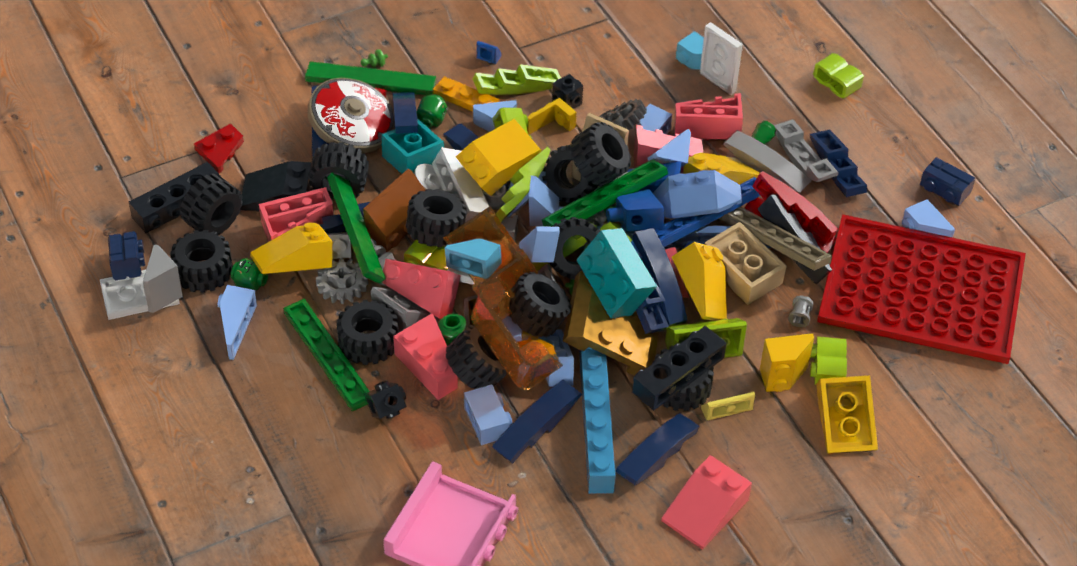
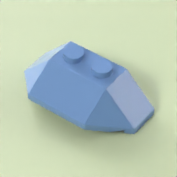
[653,170,742,219]

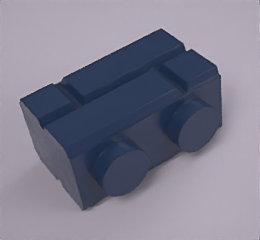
[920,157,976,206]
[108,231,146,281]

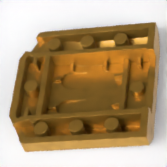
[563,271,659,376]

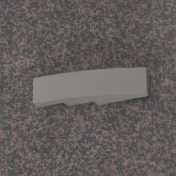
[723,130,812,193]

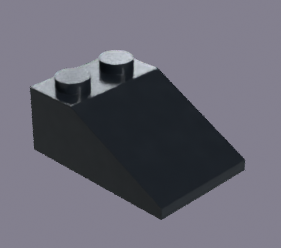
[240,161,312,211]

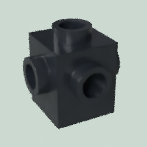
[552,74,583,109]
[364,380,406,419]

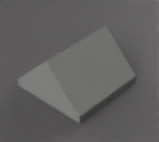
[143,245,183,313]
[371,287,431,332]

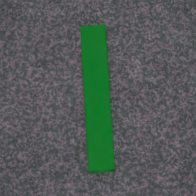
[305,61,436,96]
[542,159,668,227]
[327,172,386,284]
[283,298,370,412]

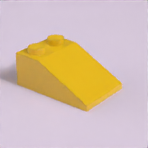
[455,119,542,196]
[683,152,760,185]
[250,223,333,274]
[671,242,727,321]
[816,375,878,454]

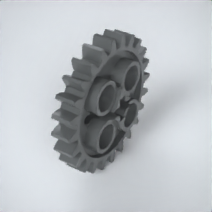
[599,99,647,130]

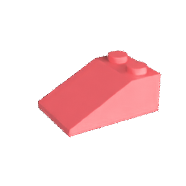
[661,455,752,550]

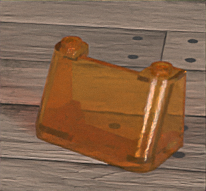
[443,206,538,299]
[471,275,563,389]

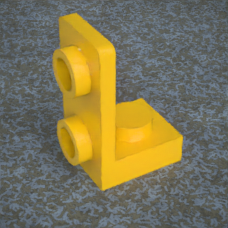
[526,98,577,135]

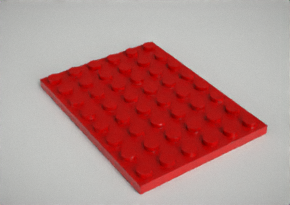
[817,214,1026,364]

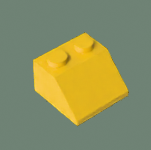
[760,333,814,392]

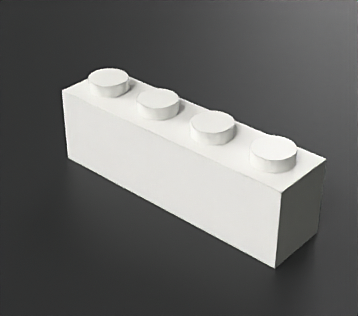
[432,148,493,230]

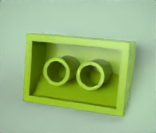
[665,318,747,358]

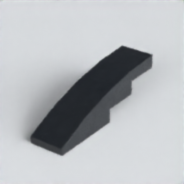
[757,195,832,284]

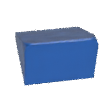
[477,41,501,64]

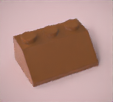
[363,169,425,252]

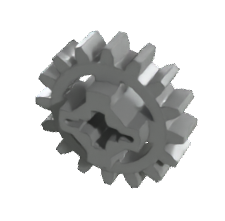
[316,258,368,304]

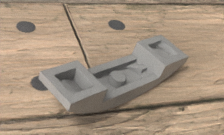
[774,119,838,182]

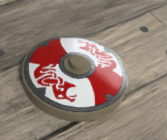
[307,78,395,153]

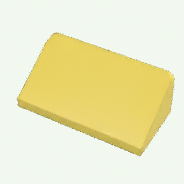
[701,392,755,420]

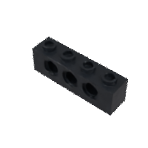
[128,162,220,233]
[632,326,727,411]

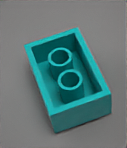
[577,228,657,318]

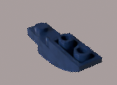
[636,266,669,334]

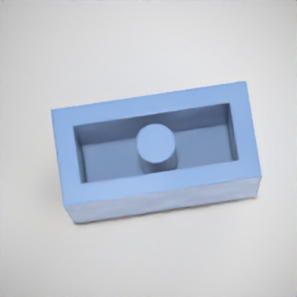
[464,384,512,445]

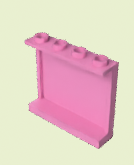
[384,461,518,566]

